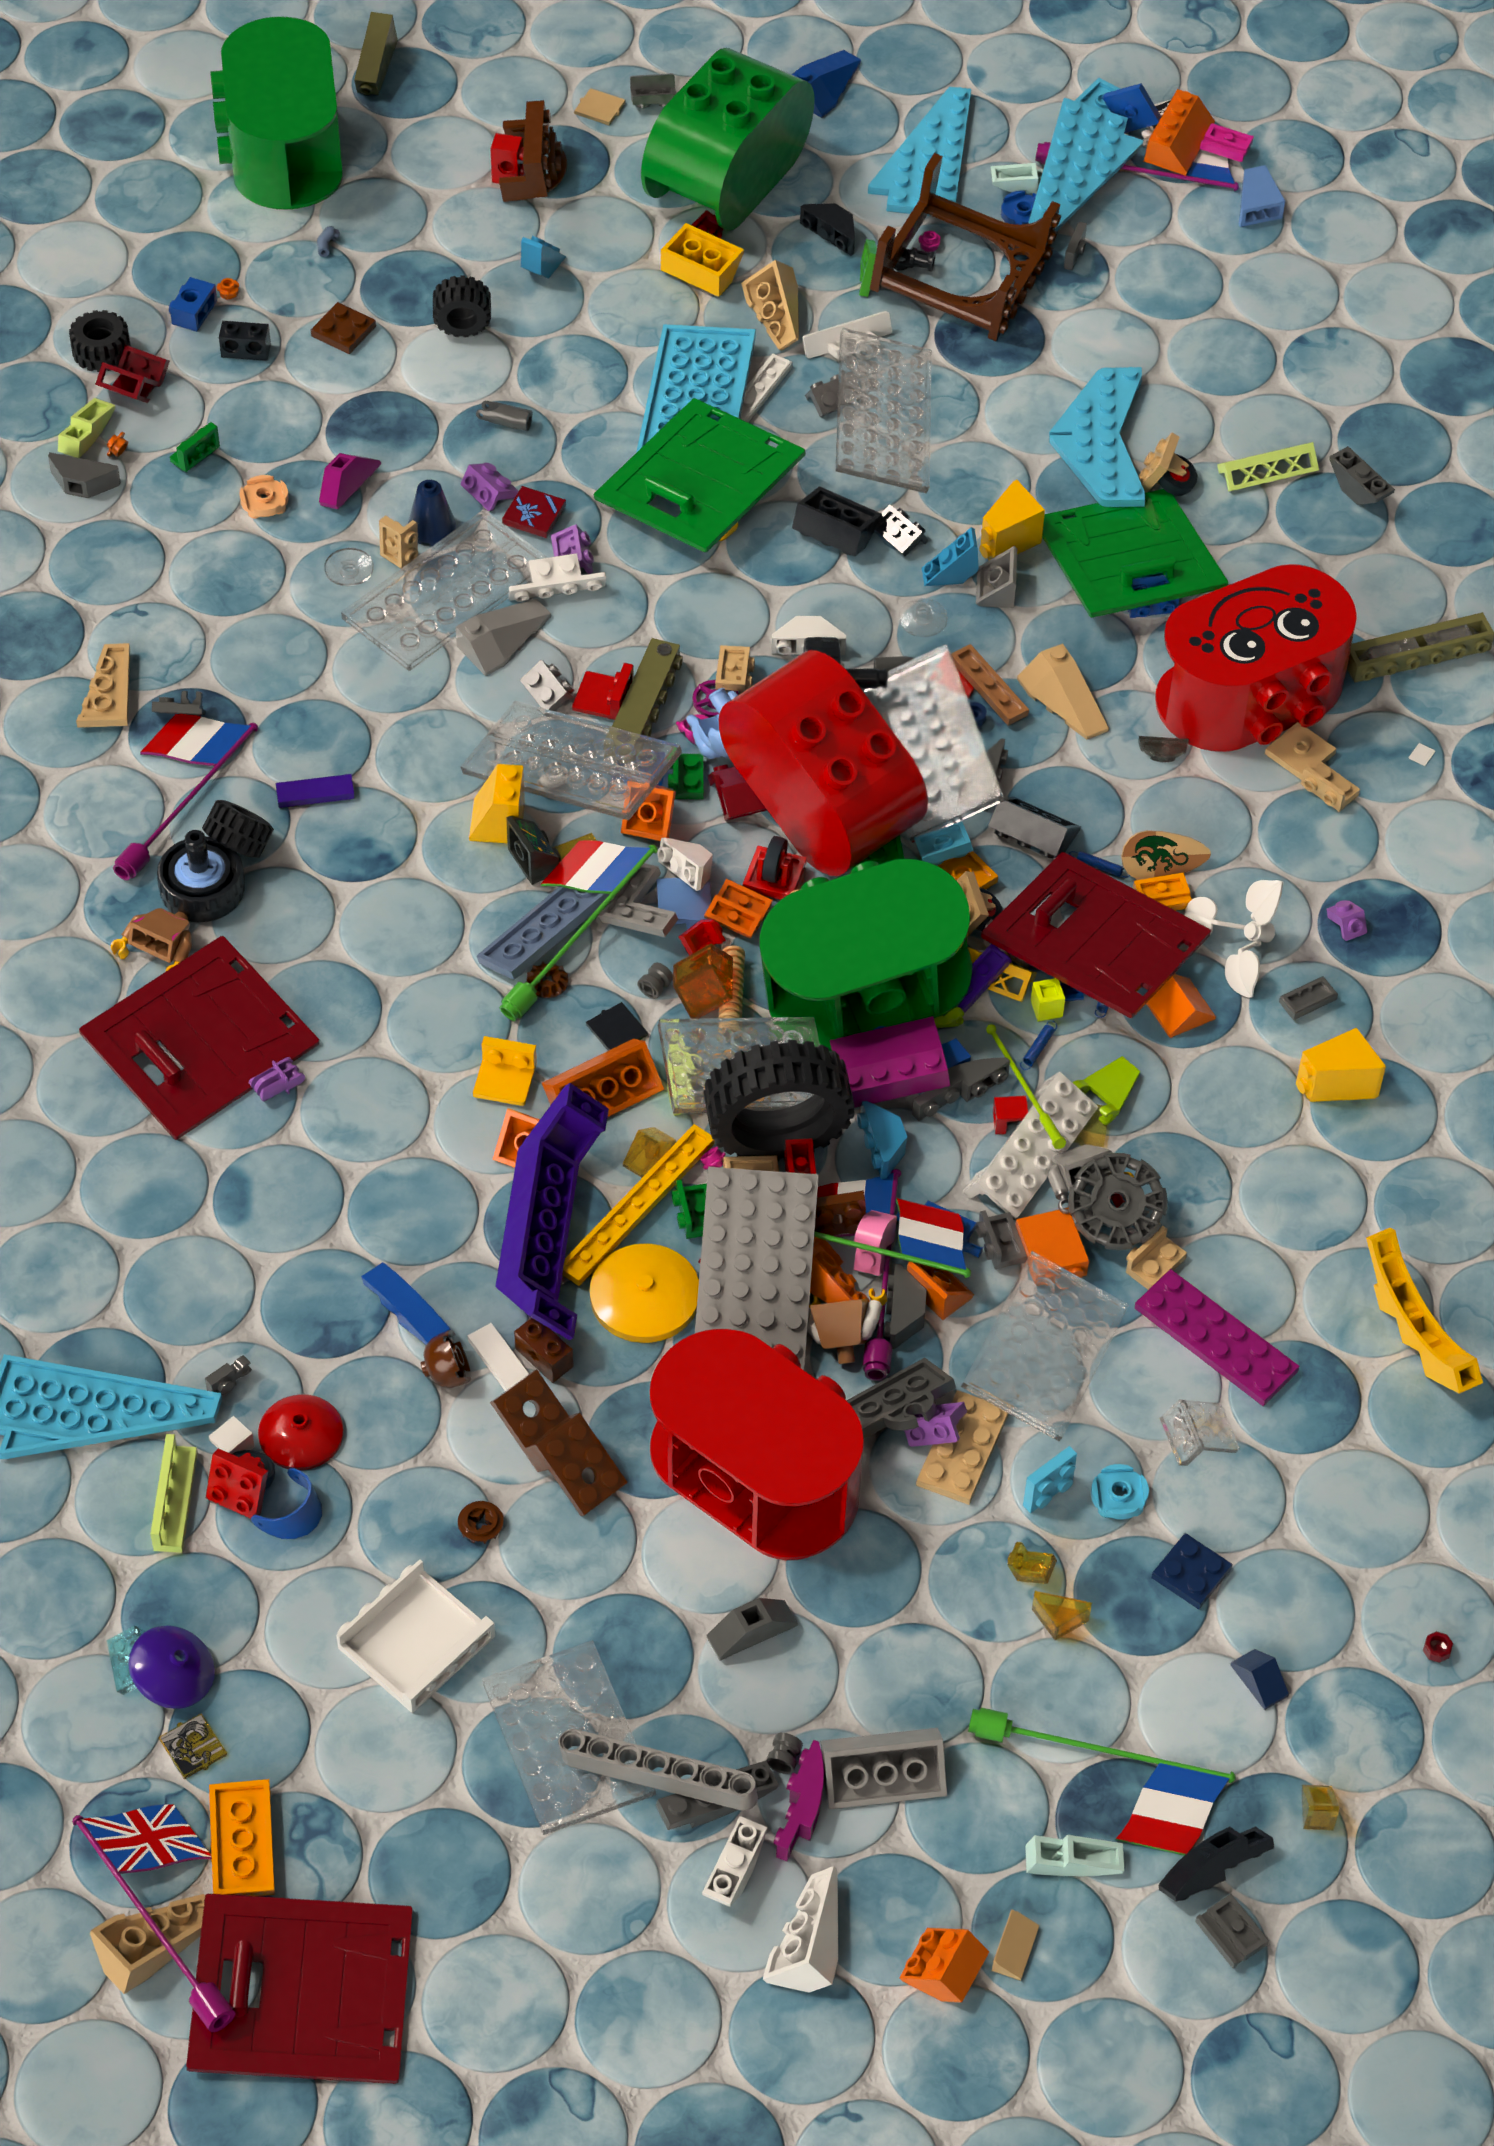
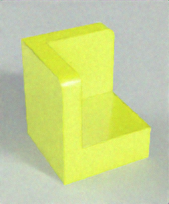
[1031,978,1065,1022]

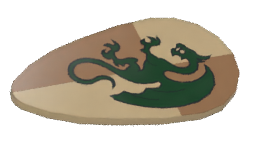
[1121,830,1211,880]

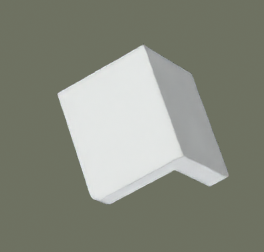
[209,1416,255,1454]

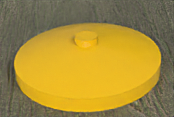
[590,1244,699,1343]

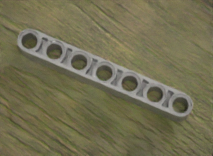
[558,1729,758,1811]

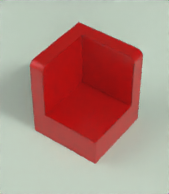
[992,1096,1028,1135]

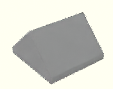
[976,546,1017,608]

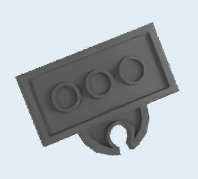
[846,1358,956,1439]

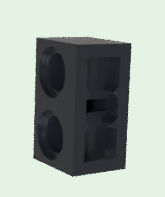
[219,321,271,361]

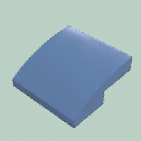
[657,878,712,929]

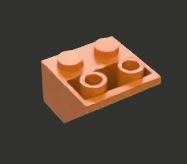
[899,1928,989,2003]

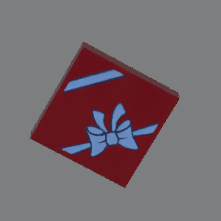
[502,486,566,538]

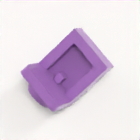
[1326,900,1367,941]

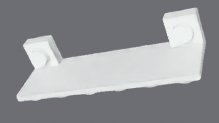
[963,1071,1098,1219]

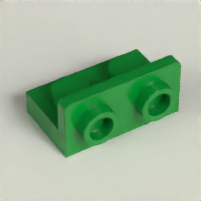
[170,422,220,472]
[668,745,704,799]

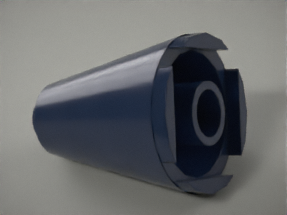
[408,480,456,546]

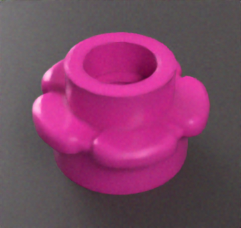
[918,231,941,252]
[700,1147,726,1170]

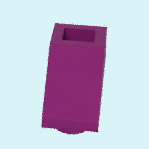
[319,453,381,509]

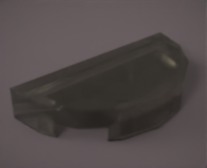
[1138,736,1189,762]

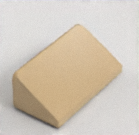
[992,1909,1039,1981]

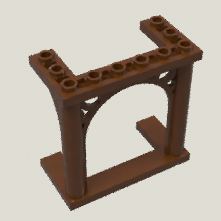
[870,153,1061,341]

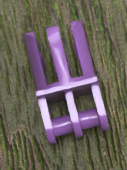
[249,1057,305,1102]

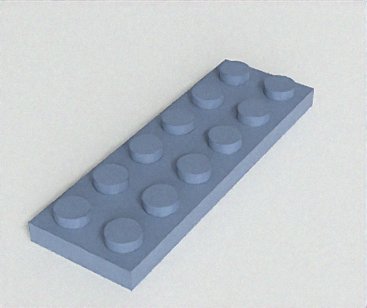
[477,886,610,980]

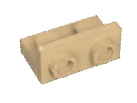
[379,515,418,569]
[715,645,755,693]
[1301,761,1360,812]
[1126,1226,1187,1290]

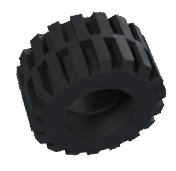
[433,275,491,337]
[69,310,131,372]
[202,800,274,858]

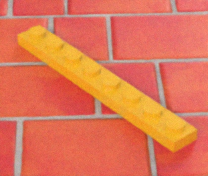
[562,1124,715,1286]

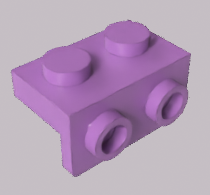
[461,462,518,511]

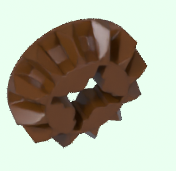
[527,961,568,998]
[458,1501,504,1544]

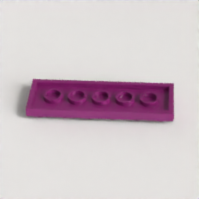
[1134,1269,1300,1406]

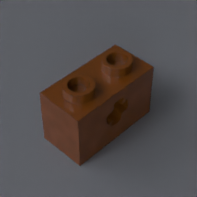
[514,1317,573,1383]

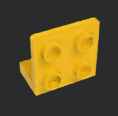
[473,1036,537,1106]

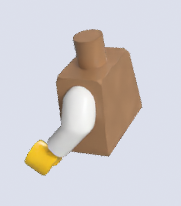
[807,1288,887,1364]

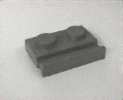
[1195,1894,1269,1968]

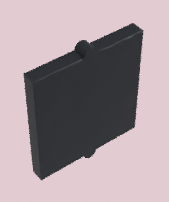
[586,1002,648,1051]

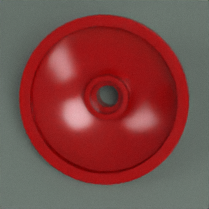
[258,1394,343,1470]

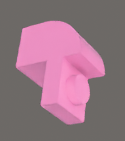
[854,1210,897,1276]

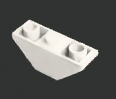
[771,616,846,655]
[658,837,713,891]
[702,1816,767,1907]

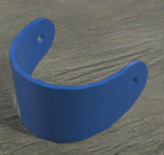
[251,1468,322,1539]

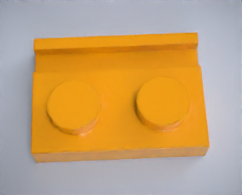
[1133,872,1193,911]

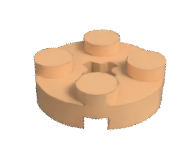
[239,475,289,519]

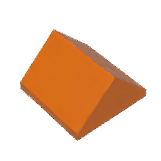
[1146,974,1216,1038]
[492,1108,540,1168]
[907,1261,974,1320]

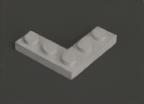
[598,863,678,937]

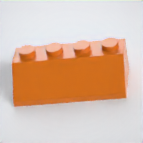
[1144,89,1215,176]
[542,1039,664,1117]

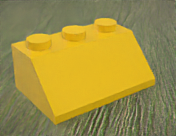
[661,223,744,297]

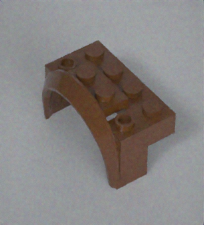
[499,100,567,202]

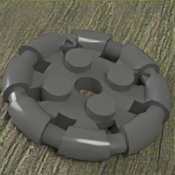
[1068,1153,1168,1250]

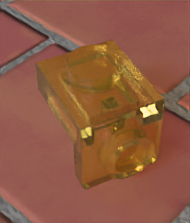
[1007,1542,1057,1584]

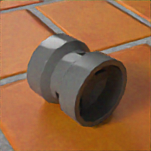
[637,962,674,999]
[766,1733,803,1774]

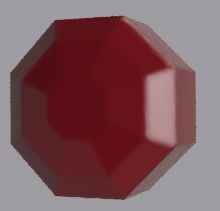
[1423,1631,1453,1663]

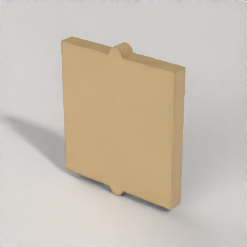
[574,88,625,125]

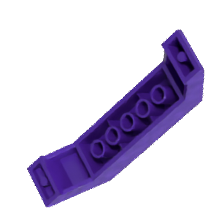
[495,1083,609,1340]

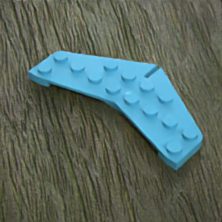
[1049,367,1145,507]

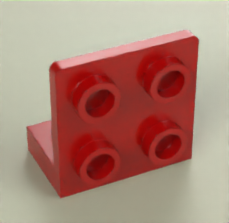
[572,663,634,720]

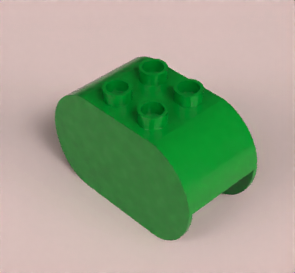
[210,17,343,210]
[641,48,815,231]
[760,859,972,1051]

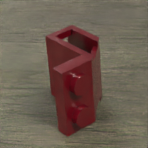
[95,345,170,403]
[708,764,767,821]

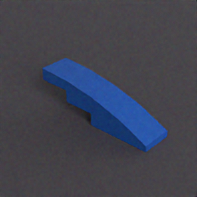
[361,1262,450,1345]

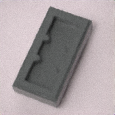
[1064,222,1087,270]
[1279,976,1338,1020]

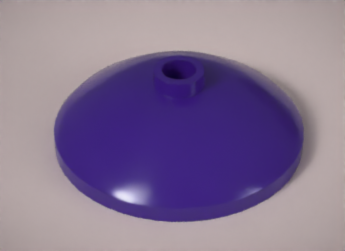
[128,1626,215,1709]

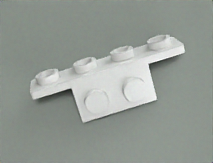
[803,311,892,360]
[508,553,606,602]

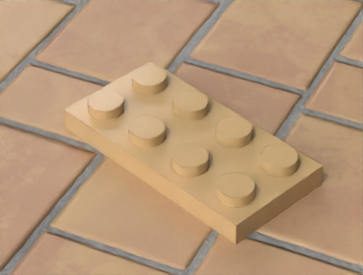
[916,1390,1010,1505]

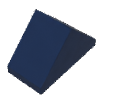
[1230,1649,1289,1710]

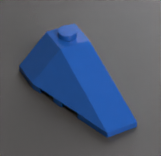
[791,50,861,118]

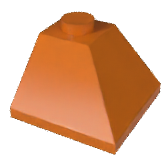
[621,782,676,841]

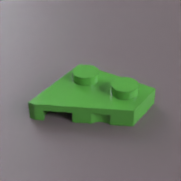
[859,239,877,297]

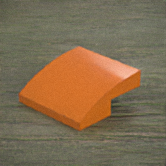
[704,879,773,939]

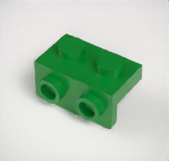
[671,1180,707,1239]

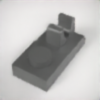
[152,691,206,715]

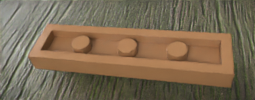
[950,644,1029,726]

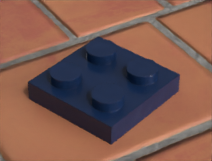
[1151,1533,1233,1609]

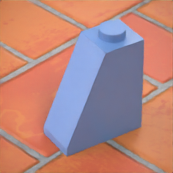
[1239,165,1285,227]

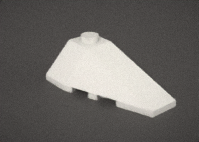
[763,1866,838,1992]

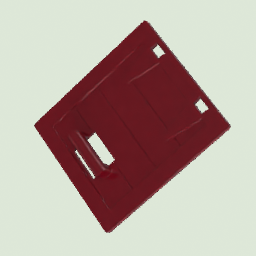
[981,852,1211,1018]
[79,936,319,1140]
[186,1893,413,2084]

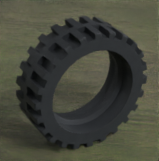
[703,1040,855,1161]

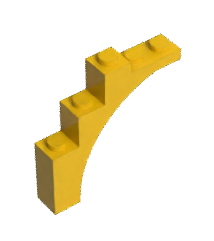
[1366,1228,1483,1394]

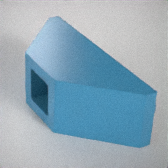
[521,236,566,279]
[922,527,979,586]
[857,1101,907,1179]

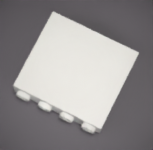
[336,1559,495,1713]

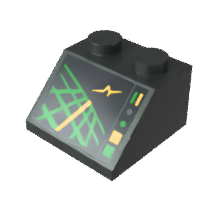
[506,816,561,885]

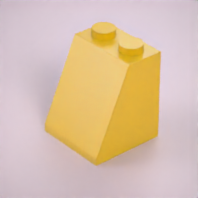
[979,480,1045,560]
[469,764,525,843]
[1296,1028,1386,1102]

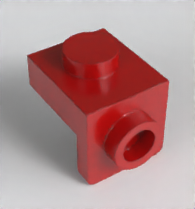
[678,919,726,958]

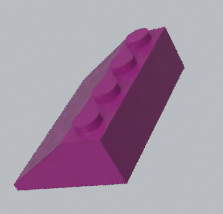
[830,1016,950,1108]

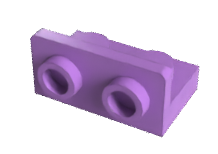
[551,524,594,574]
[904,1402,967,1447]

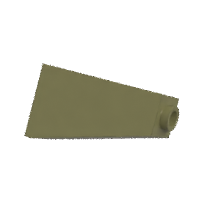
[354,12,398,95]

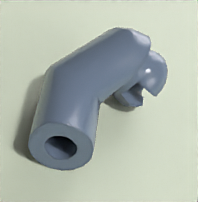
[317,226,340,257]

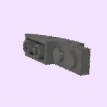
[912,1057,1010,1121]
[656,1761,779,1830]

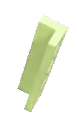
[1217,442,1319,491]
[150,1434,198,1553]

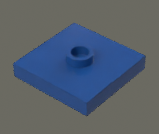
[1103,83,1161,133]

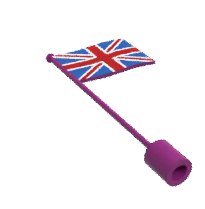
[72,1804,235,2032]

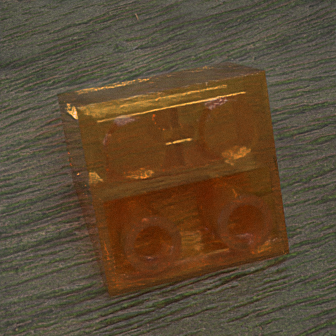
[673,943,733,1021]

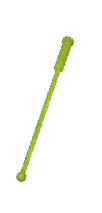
[986,1024,1066,1149]

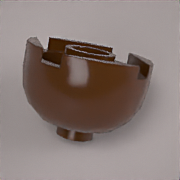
[421,1329,471,1388]

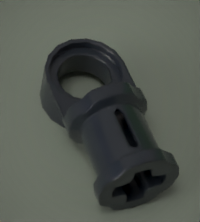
[893,247,936,272]

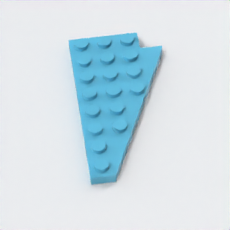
[868,87,971,216]
[1028,98,1144,231]
[0,1354,222,1460]

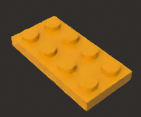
[209,1779,275,1896]

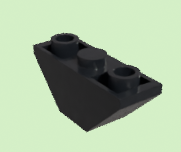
[800,203,855,256]

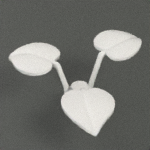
[1184,880,1284,998]

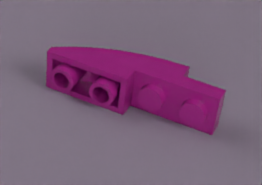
[773,1740,824,1861]

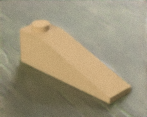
[741,260,799,351]

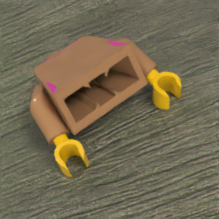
[111,908,192,971]

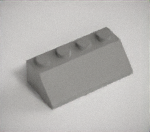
[820,1728,947,1809]

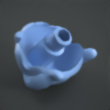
[686,688,738,759]

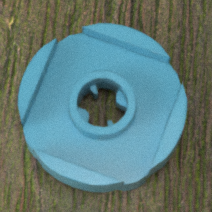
[1091,1464,1149,1519]

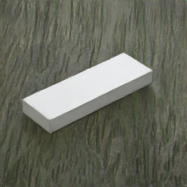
[467,1323,529,1391]

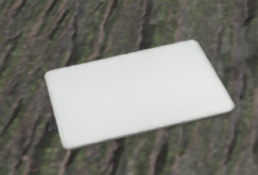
[1409,743,1435,766]

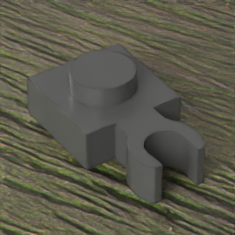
[205,1355,252,1395]

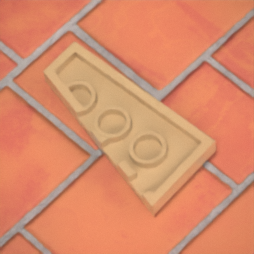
[76,643,130,728]

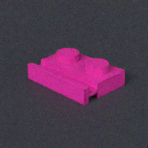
[1200,123,1254,162]

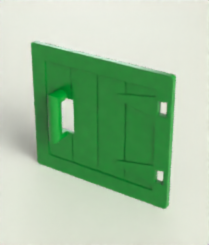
[594,398,806,552]
[1042,489,1228,618]

